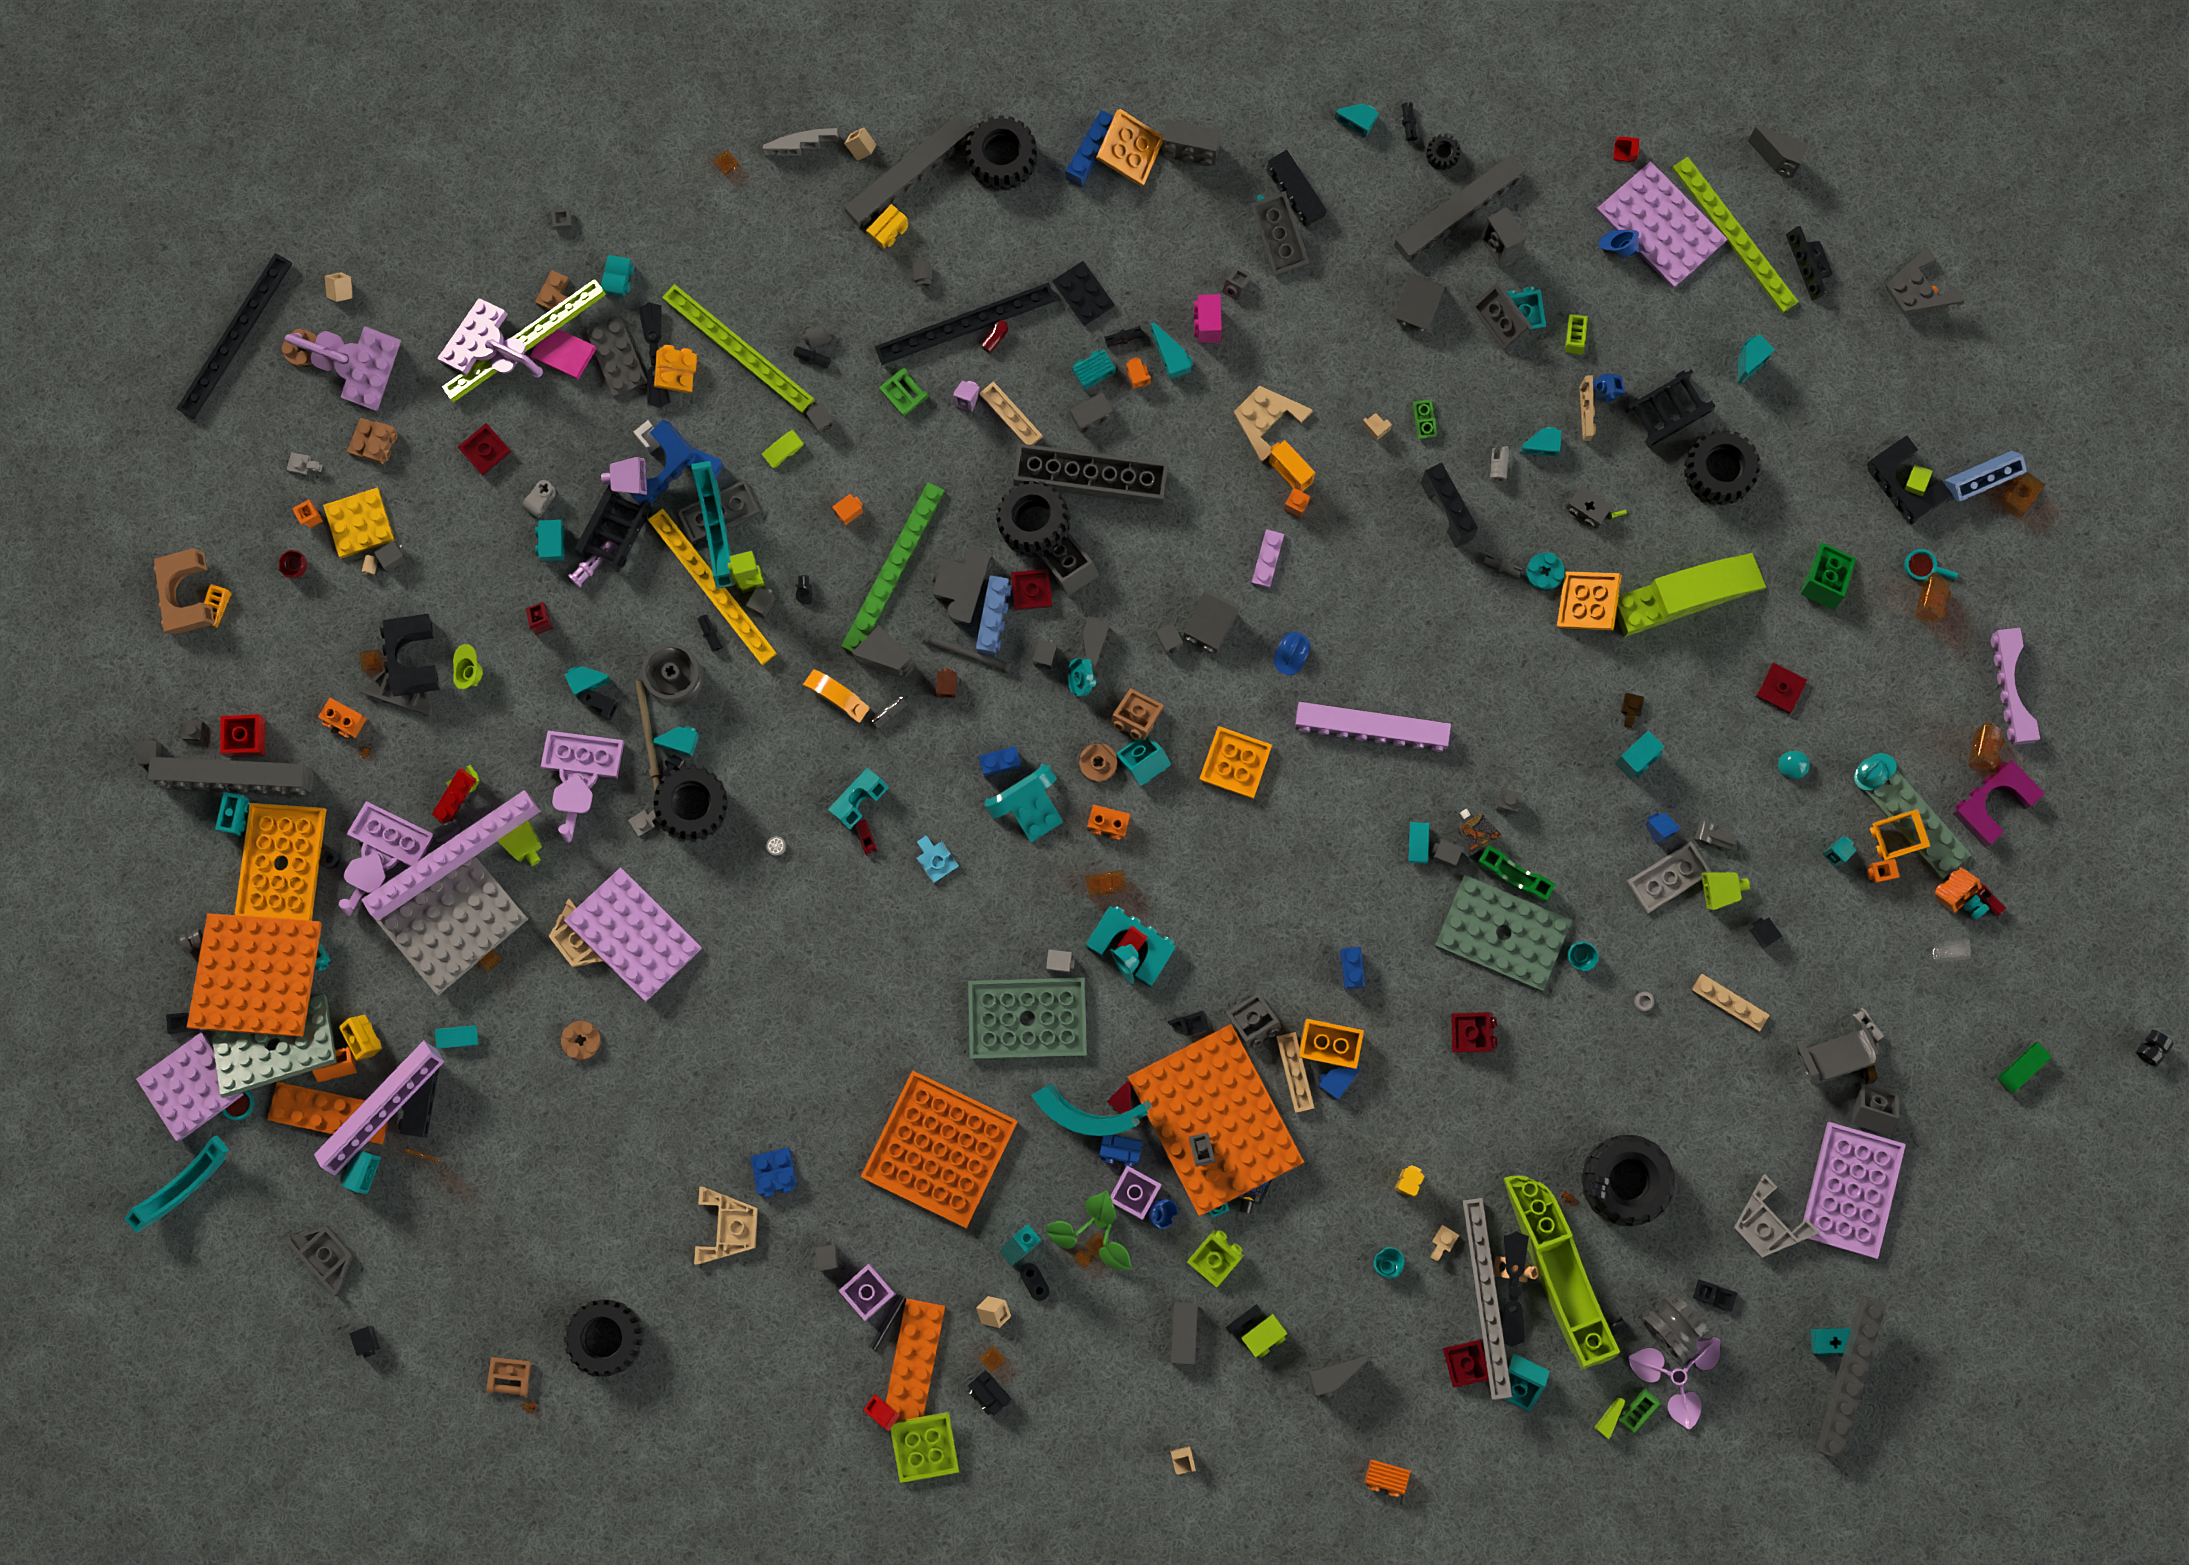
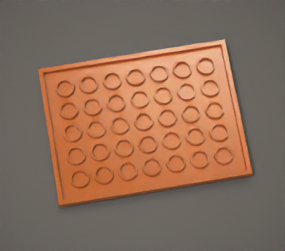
[1127,1024,1304,1217]

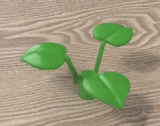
[1046,1191,1132,1270]

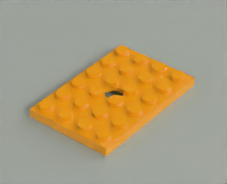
[235,803,327,921]

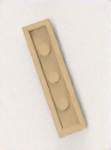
[979,381,1043,445]
[1691,974,1769,1032]
[1276,1032,1314,1113]

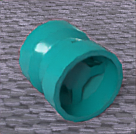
[1962,894,1989,921]

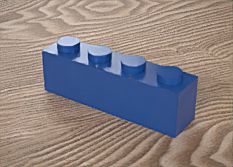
[1065,110,1114,187]

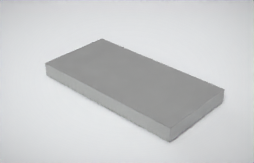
[1626,841,1711,914]

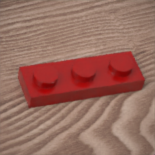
[432,768,477,824]

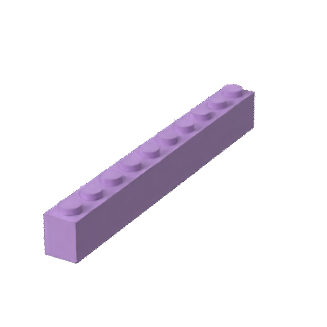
[361,790,541,921]

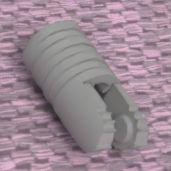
[1490,446,1509,482]

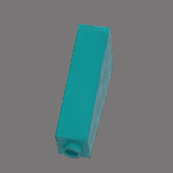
[1000,1224,1042,1266]

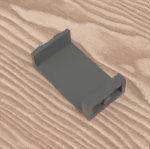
[1796,1021,1882,1086]

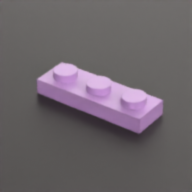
[1251,529,1284,589]

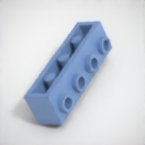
[1944,451,2027,501]
[976,575,1012,656]

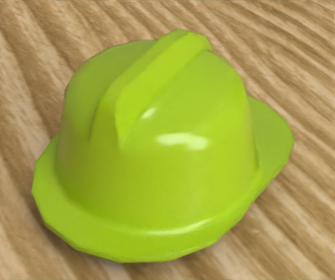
[453,644,483,689]

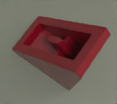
[526,602,554,635]
[1107,1081,1131,1114]

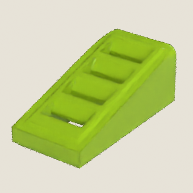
[1565,314,1588,355]
[1594,1398,1625,1439]

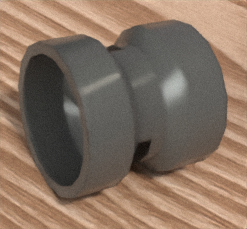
[180,929,203,953]

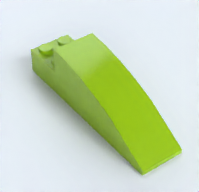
[1616,553,1766,637]

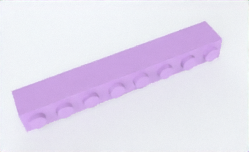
[1295,702,1451,752]
[314,1041,445,1176]

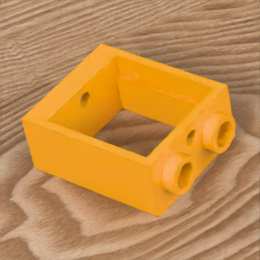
[1269,440,1315,492]
[1870,809,1930,860]

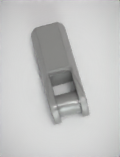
[1852,1008,1884,1043]

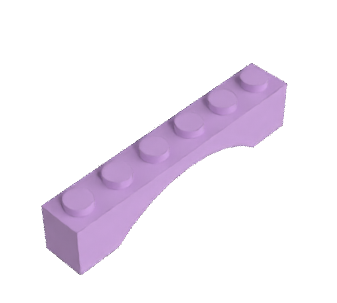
[1991,628,2040,745]

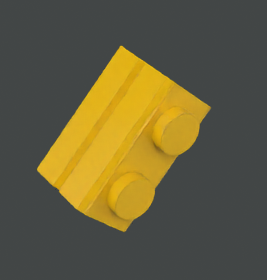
[866,204,908,250]
[339,1015,382,1061]
[1394,1165,1424,1197]

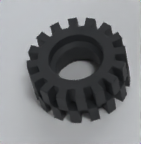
[1426,134,1461,170]

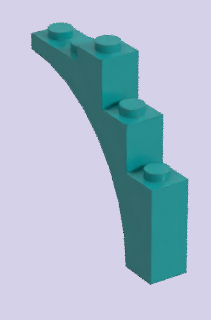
[691,461,735,589]

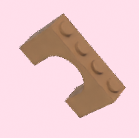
[154,548,214,635]

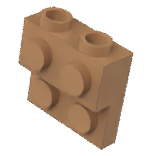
[347,418,397,465]
[1111,688,1164,740]

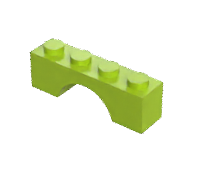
[728,551,765,593]

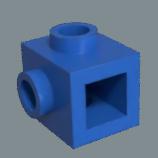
[1593,373,1625,402]

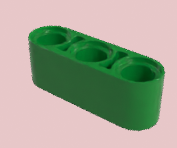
[1997,1041,2052,1094]

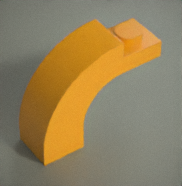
[803,669,870,723]

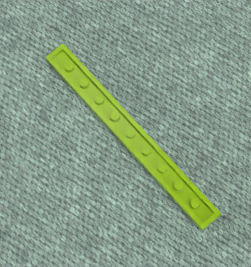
[1672,157,1798,313]
[442,279,606,403]
[662,284,815,415]

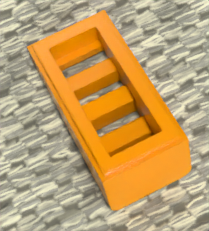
[204,584,232,628]

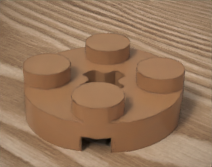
[282,329,317,367]
[1079,744,1118,783]
[561,1021,601,1060]

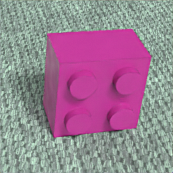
[1193,294,1221,343]

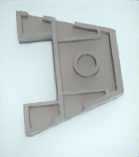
[1734,1174,1819,1258]

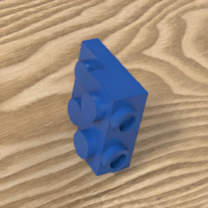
[750,1147,798,1198]

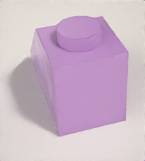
[953,381,980,412]

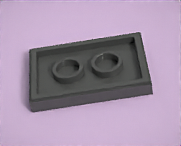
[1471,282,1532,350]

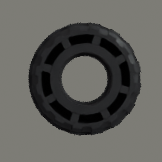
[1581,1135,1675,1227]

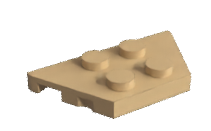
[549,899,603,967]

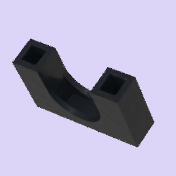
[1867,435,1953,524]
[1420,462,1478,548]
[380,613,440,697]

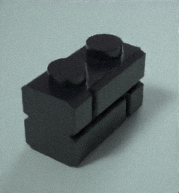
[968,1369,1012,1416]

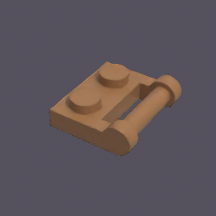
[486,1357,532,1398]

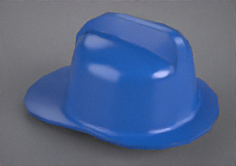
[1599,230,1639,258]
[1274,632,1310,675]

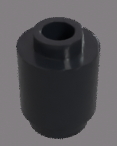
[432,820,463,845]

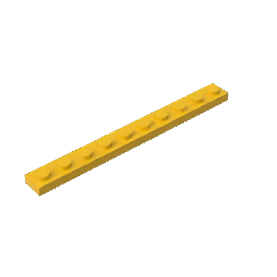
[648,509,777,666]

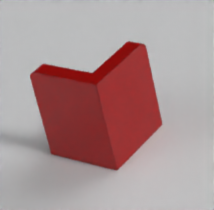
[1613,136,1639,162]

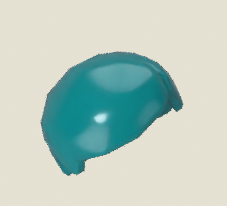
[1778,750,1810,780]
[1568,941,1599,971]
[1373,1247,1405,1279]

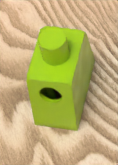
[497,820,542,866]
[1701,872,1750,910]

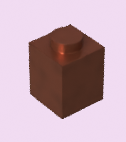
[936,669,957,698]

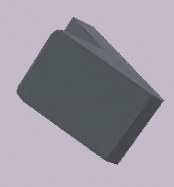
[1189,1133,1215,1167]

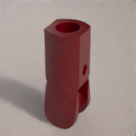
[981,320,1008,354]
[854,819,878,856]
[1975,883,2006,917]

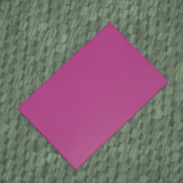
[530,329,597,380]

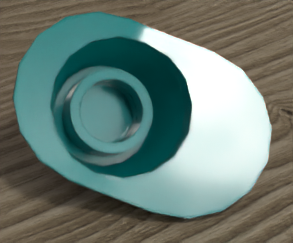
[1854,753,1897,791]
[1110,944,1139,984]

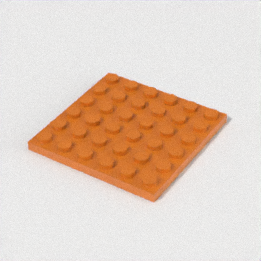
[187,913,322,1037]
[861,1070,1018,1228]

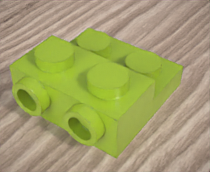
[1187,1230,1244,1288]

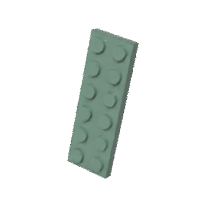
[1864,769,1971,880]

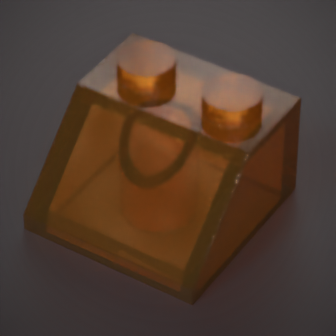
[1914,572,1951,623]
[1968,721,2004,771]

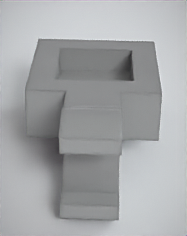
[287,452,322,476]
[628,810,656,837]

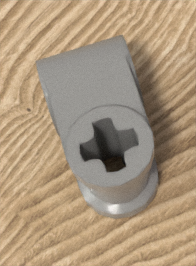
[522,480,556,518]

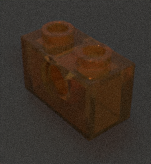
[2000,472,2046,518]
[1085,870,1126,898]

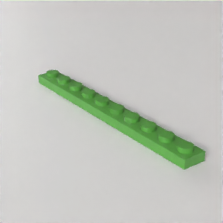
[841,482,945,652]

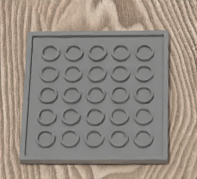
[367,856,528,996]

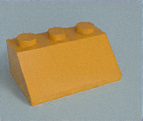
[1299,1019,1364,1069]

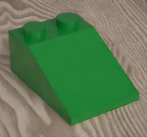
[1800,542,1856,610]

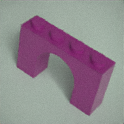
[1953,760,2045,847]

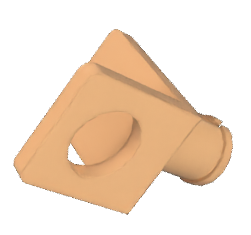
[1493,1256,1539,1282]

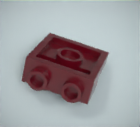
[1451,1012,1498,1053]
[1443,1338,1489,1388]

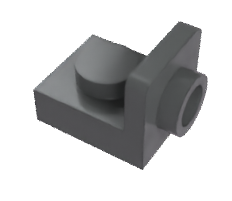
[1222,267,1252,300]

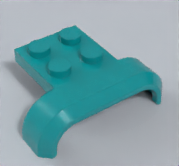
[984,763,1063,842]

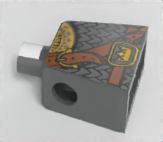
[1457,808,1502,858]

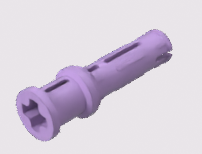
[568,540,618,588]

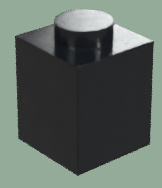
[1749,917,1783,949]
[349,1326,380,1358]

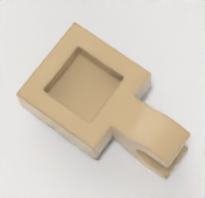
[1430,1225,1459,1261]

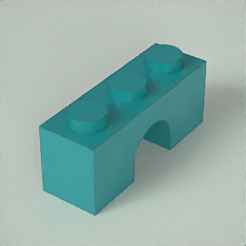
[828,768,889,830]

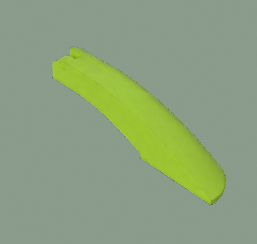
[1503,1176,1620,1370]

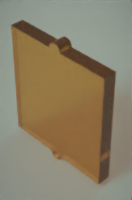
[405,1148,441,1162]

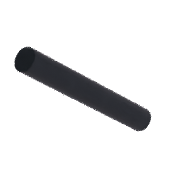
[869,1294,906,1350]

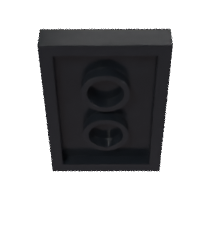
[1052,261,1114,326]

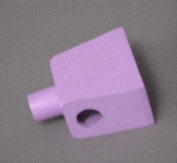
[601,457,647,495]

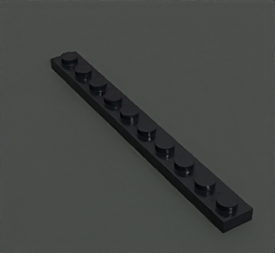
[176,253,292,419]
[875,282,1056,365]

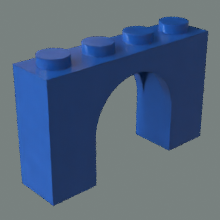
[622,420,698,505]

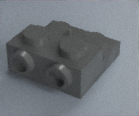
[1226,992,1281,1048]

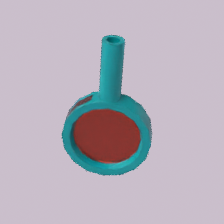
[1904,549,1958,581]
[222,1091,255,1121]

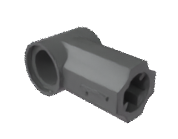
[1694,821,1736,851]

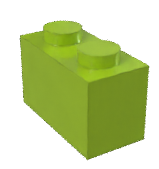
[1241,1314,1287,1358]

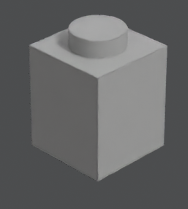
[1046,949,1075,974]

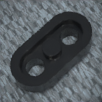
[319,843,340,869]
[1020,1263,1050,1301]
[1225,1304,1261,1335]

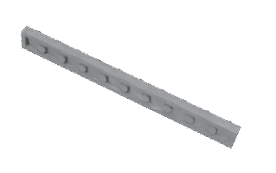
[1463,1198,1512,1400]

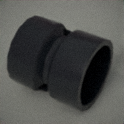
[2136,1030,2174,1067]

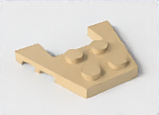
[1234,386,1313,463]
[694,1187,758,1265]

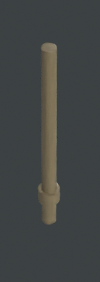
[635,680,662,790]

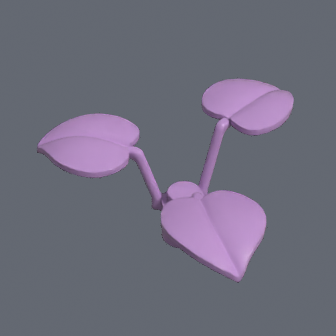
[1628,1337,1720,1429]

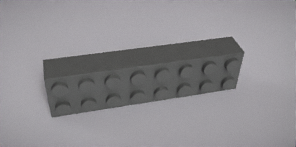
[1013,443,1168,505]
[148,757,314,796]

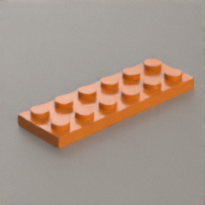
[267,1082,389,1145]
[886,1298,945,1421]

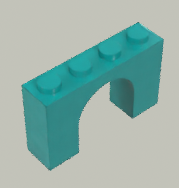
[1085,905,1176,987]

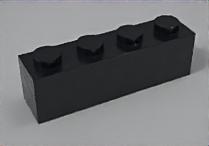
[1266,150,1326,227]
[398,1067,440,1138]

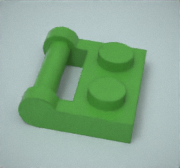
[879,368,929,417]

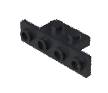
[1786,226,1833,301]

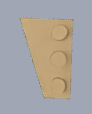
[1580,375,1596,441]

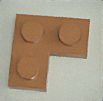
[535,270,569,310]

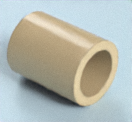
[362,555,378,576]

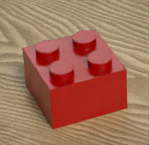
[220,714,265,758]

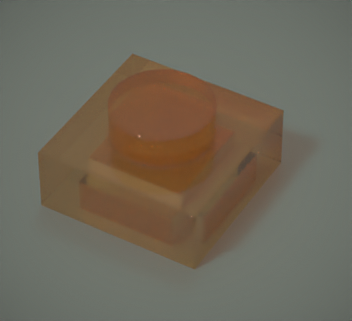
[713,149,740,176]
[360,649,382,672]
[979,1345,1006,1373]

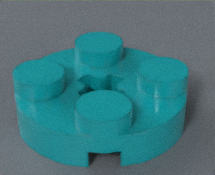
[1526,552,1564,591]
[1067,658,1096,697]

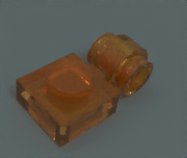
[1074,1231,1109,1268]

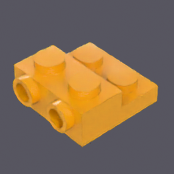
[654,345,697,393]

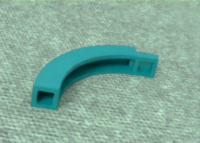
[1031,1083,1152,1136]
[124,1135,229,1233]

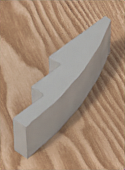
[763,128,839,156]

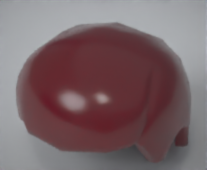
[279,550,308,578]

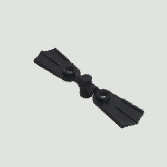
[638,302,671,408]
[1502,1231,1529,1347]

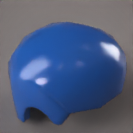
[1148,1199,1178,1229]

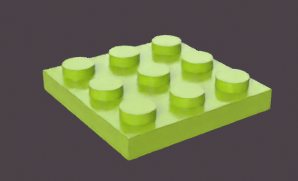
[890,1412,959,1483]

